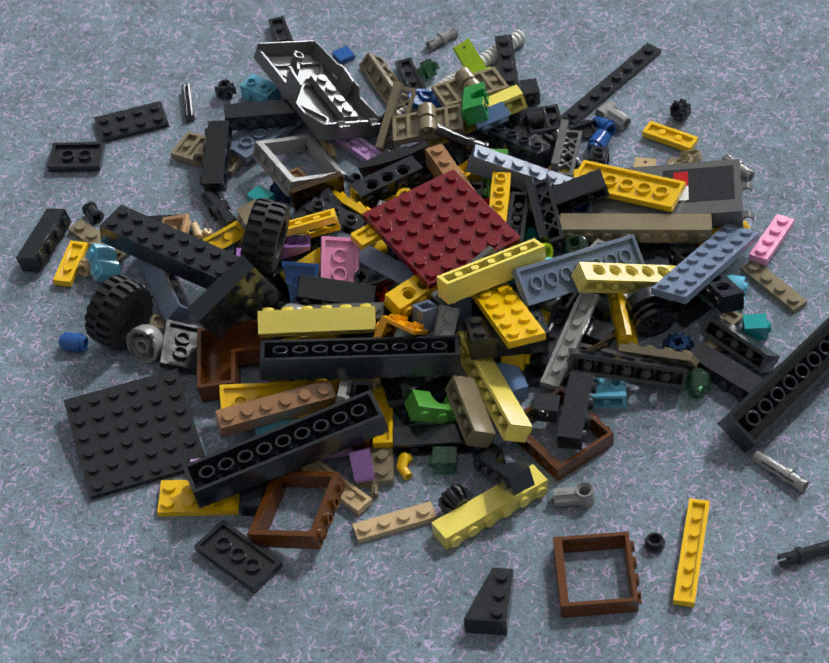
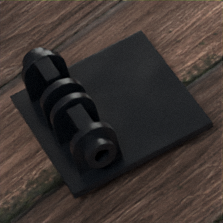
[666,295,712,328]

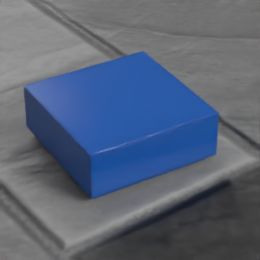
[332,45,355,65]

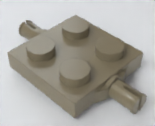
[353,440,395,498]

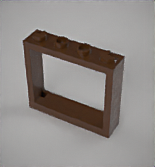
[517,386,614,481]
[247,471,346,550]
[553,531,642,618]

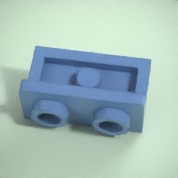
[474,101,511,132]

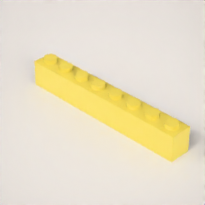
[456,331,532,442]

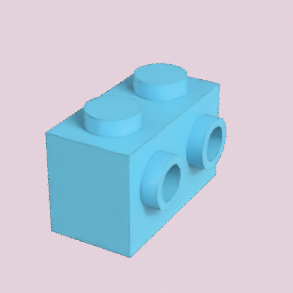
[240,74,281,102]
[592,378,626,408]

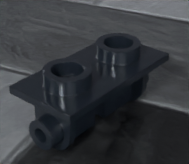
[568,119,598,141]

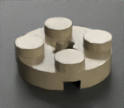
[666,149,703,165]

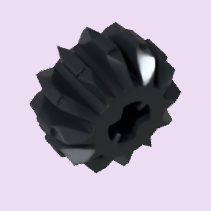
[438,483,473,514]

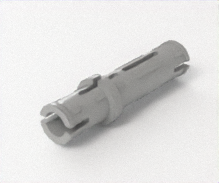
[752,450,809,492]

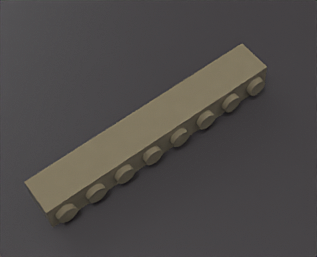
[560,213,712,243]

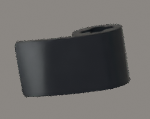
[354,268,394,290]

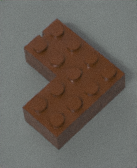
[197,319,278,402]

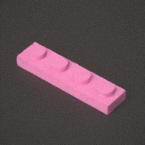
[748,214,794,266]

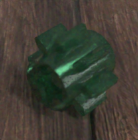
[417,58,440,79]

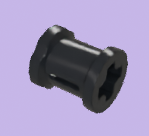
[82,201,104,224]

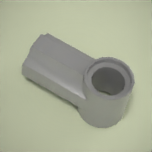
[595,101,632,131]
[554,482,595,508]

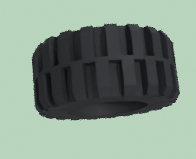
[241,198,290,274]
[84,275,154,351]

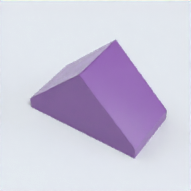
[349,446,375,484]

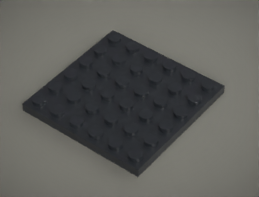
[64,369,205,500]

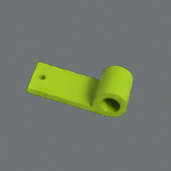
[452,38,491,73]

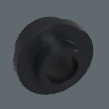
[644,532,665,552]

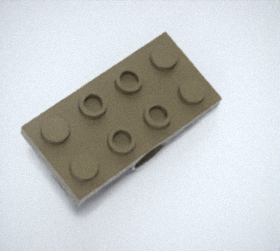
[431,67,509,107]
[392,102,465,146]
[171,131,244,177]

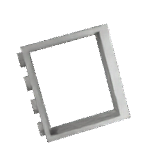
[252,134,346,197]

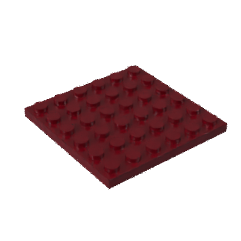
[362,169,521,289]

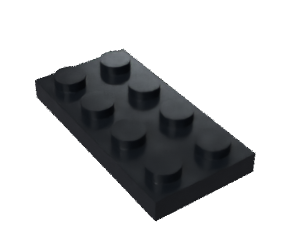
[94,101,169,143]
[194,520,283,593]

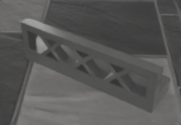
[551,119,583,178]

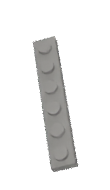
[540,292,599,390]

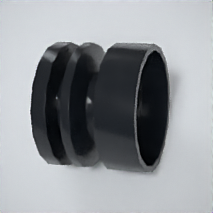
[625,287,674,338]

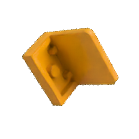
[374,314,429,337]

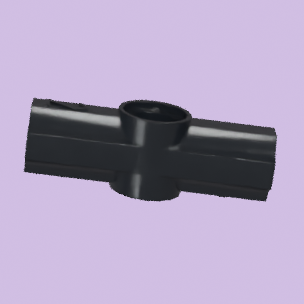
[201,188,237,228]

